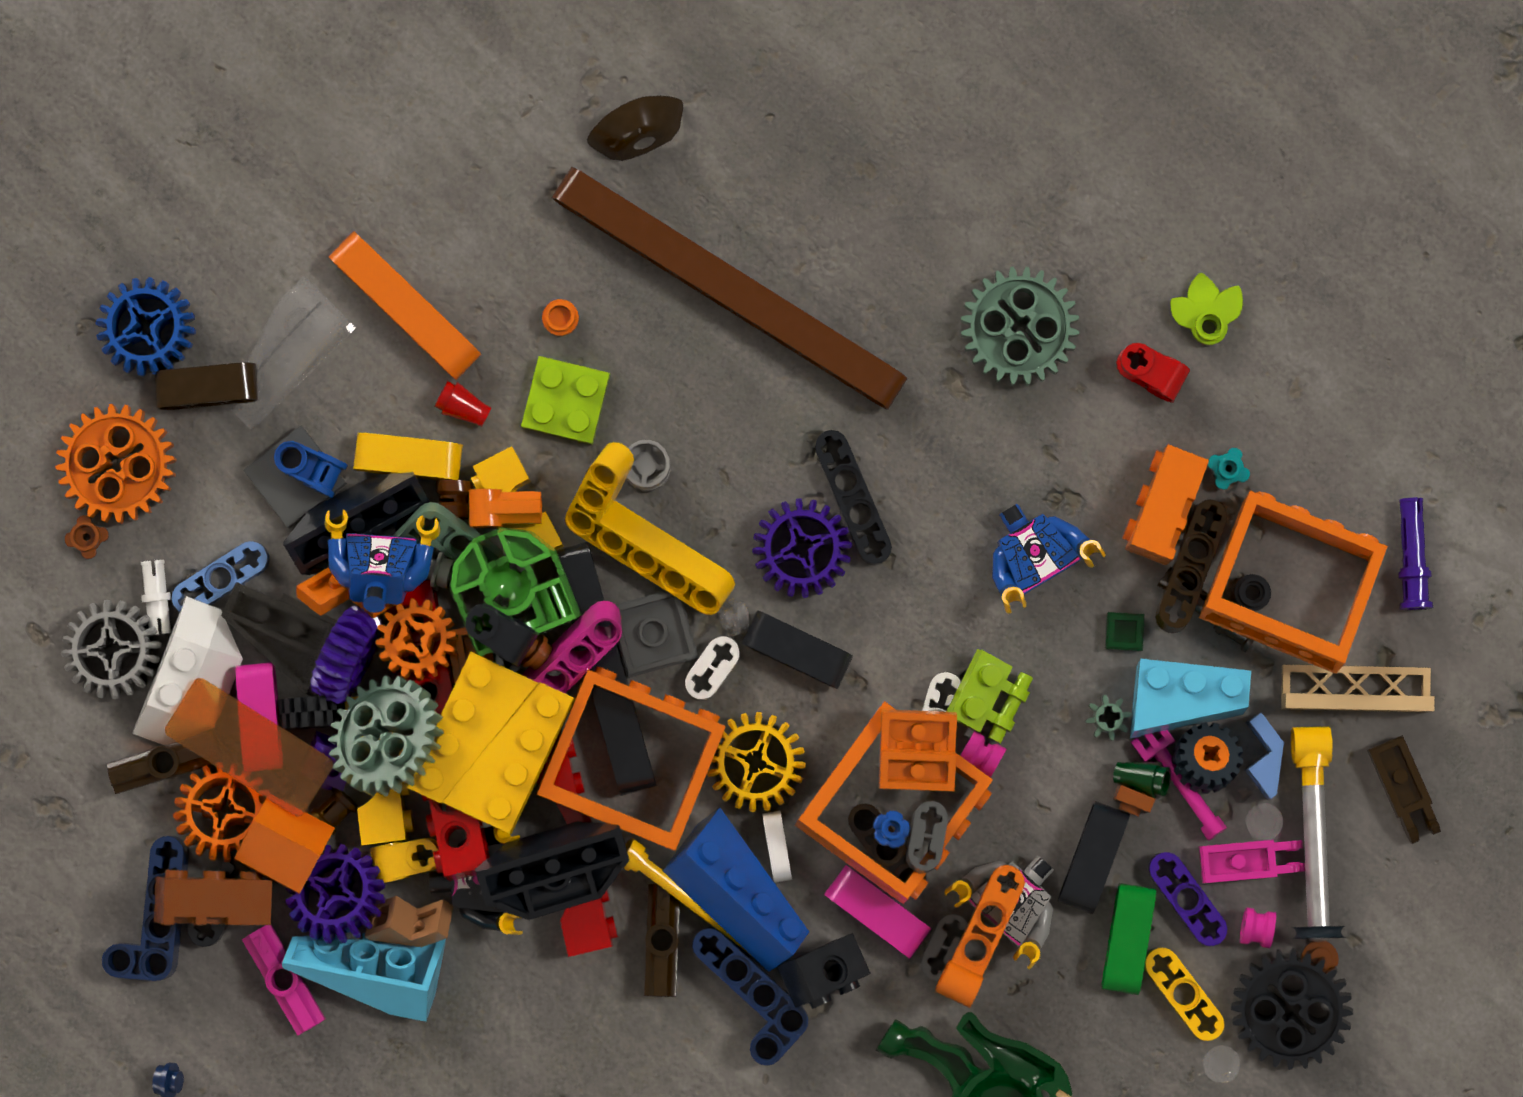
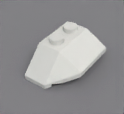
[132,596,243,746]

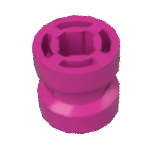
[960,730,1006,778]

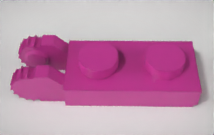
[1199,840,1305,883]

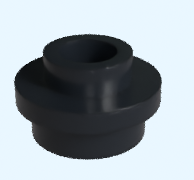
[1234,574,1271,611]

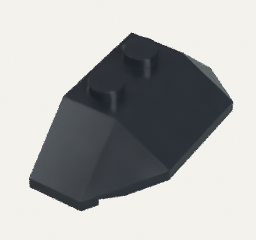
[283,472,430,575]
[475,821,630,920]

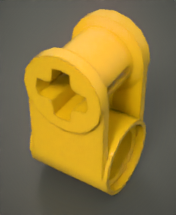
[370,838,439,883]

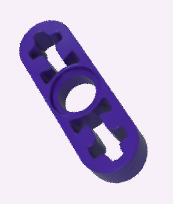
[1148,852,1227,946]

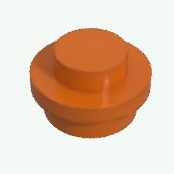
[542,299,579,336]

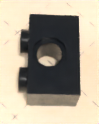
[777,933,871,1009]

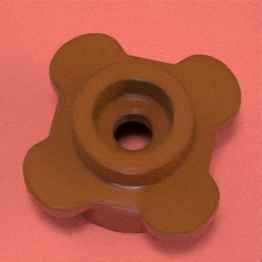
[65,515,109,559]

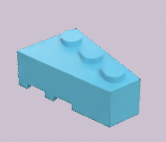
[1130,659,1251,739]

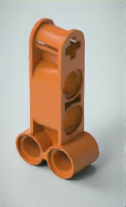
[935,865,1025,1008]

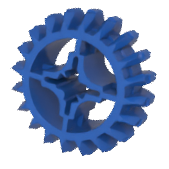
[96,277,196,377]

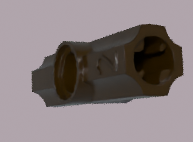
[107,731,223,794]
[644,884,680,997]

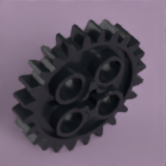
[1231,948,1353,1070]

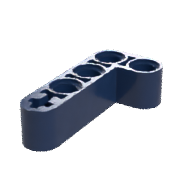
[102,836,189,981]
[692,928,808,1066]

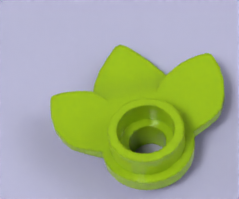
[1170,273,1243,345]

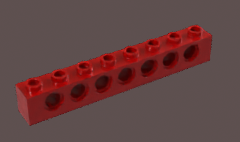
[385,580,490,881]

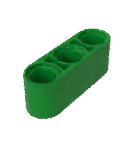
[1101,883,1156,995]

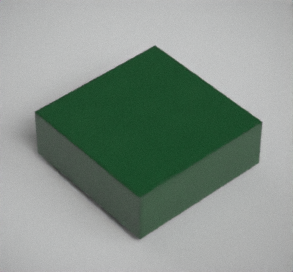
[1105,612,1145,651]

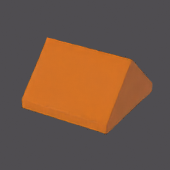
[234,793,335,894]

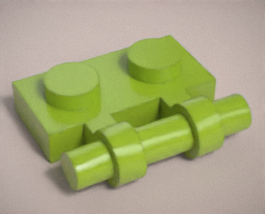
[946,649,1033,744]

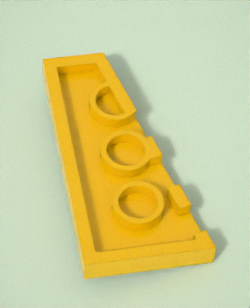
[407,652,539,803]
[442,682,575,835]

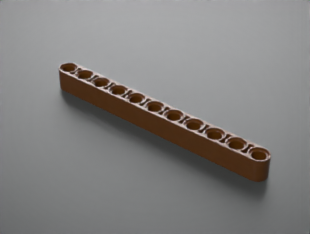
[551,167,908,410]

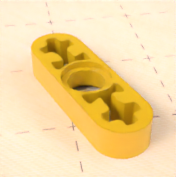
[1144,947,1224,1041]

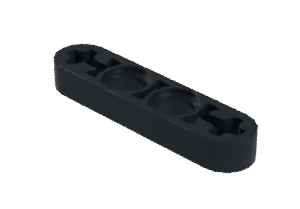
[815,430,892,565]

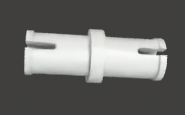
[140,560,172,634]

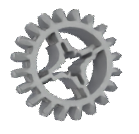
[61,600,162,699]

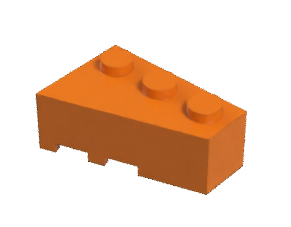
[1122,444,1209,565]

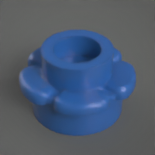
[873,811,910,848]

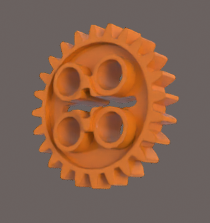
[55,404,177,524]

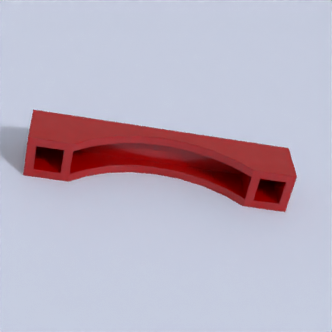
[536,729,618,957]

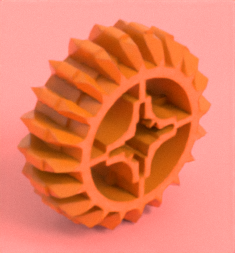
[173,762,271,862]

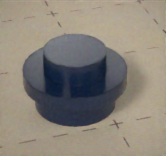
[152,1062,184,1097]

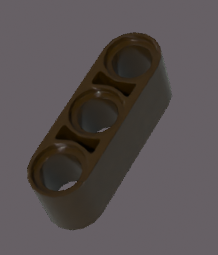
[155,362,258,410]
[848,803,927,881]

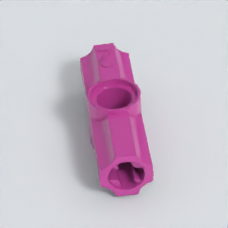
[242,925,326,1036]

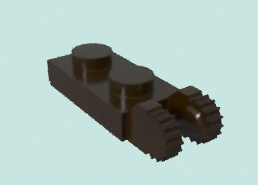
[1367,735,1441,844]

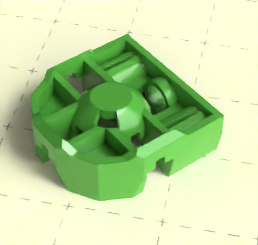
[450,527,582,656]

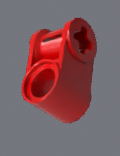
[1116,343,1190,403]

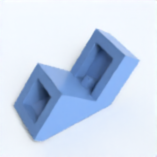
[1245,713,1284,799]

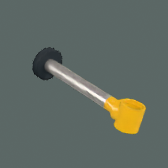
[1291,726,1347,942]

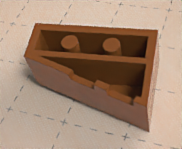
[154,870,272,925]

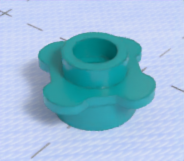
[1208,448,1250,490]

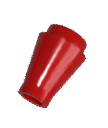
[434,381,491,427]

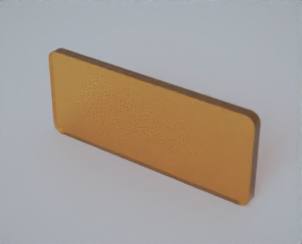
[165,678,334,816]

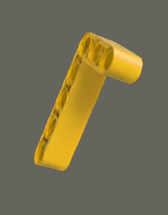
[565,442,735,615]

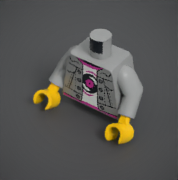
[944,855,1054,969]

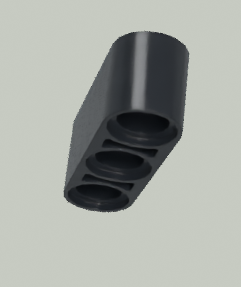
[741,610,853,689]
[1058,801,1130,914]

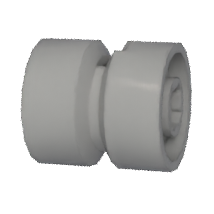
[627,440,671,492]

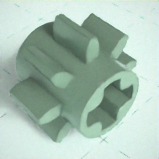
[1085,695,1132,741]

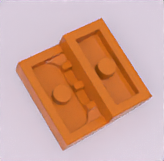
[879,709,957,791]

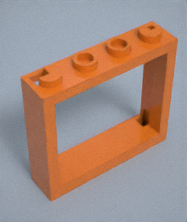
[1199,490,1388,674]
[535,666,726,851]
[795,701,993,904]

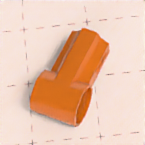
[469,489,542,528]

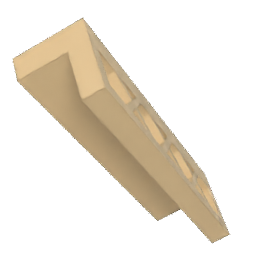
[1281,665,1435,712]

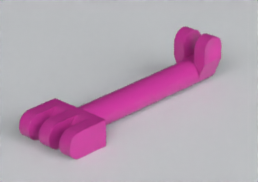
[1130,730,1227,841]

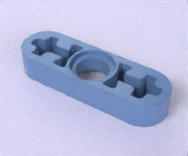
[172,541,269,612]

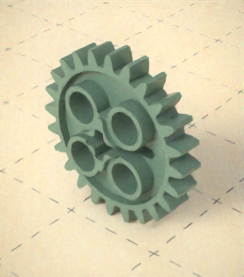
[960,267,1080,386]
[328,676,444,796]

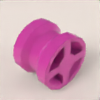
[1240,907,1276,949]

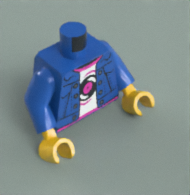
[992,504,1106,614]
[325,510,440,613]

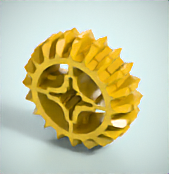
[707,712,806,812]

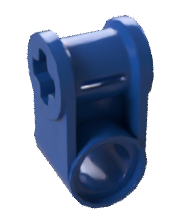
[274,441,348,498]

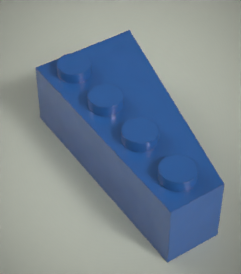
[662,807,809,972]

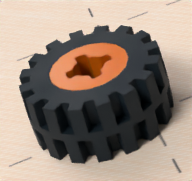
[1172,722,1244,794]

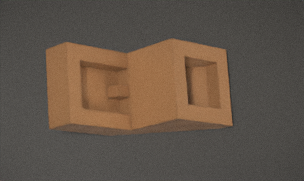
[365,896,453,947]

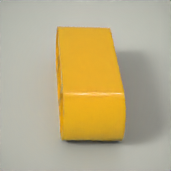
[353,433,463,480]

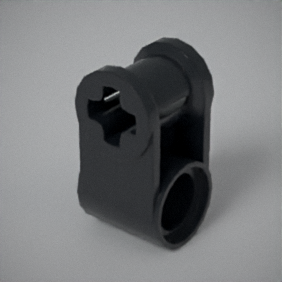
[465,603,539,666]

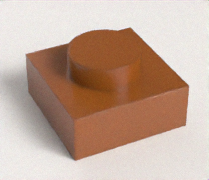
[1113,785,1155,817]

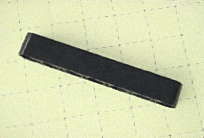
[556,542,657,796]

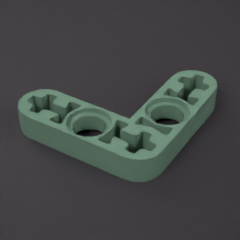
[392,502,505,561]

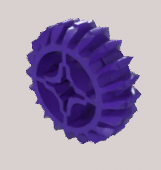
[752,498,852,598]
[311,605,383,704]
[285,843,386,944]

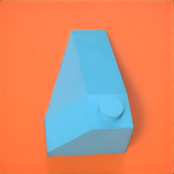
[282,933,446,1022]

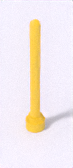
[624,838,748,953]

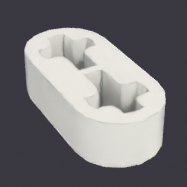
[685,636,740,700]
[762,811,792,883]

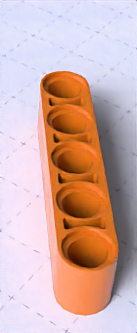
[328,231,481,380]

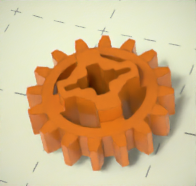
[375,599,458,681]

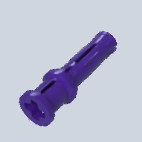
[1398,497,1433,610]

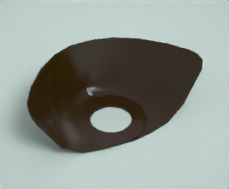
[587,95,683,161]

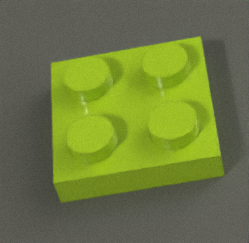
[521,356,610,445]

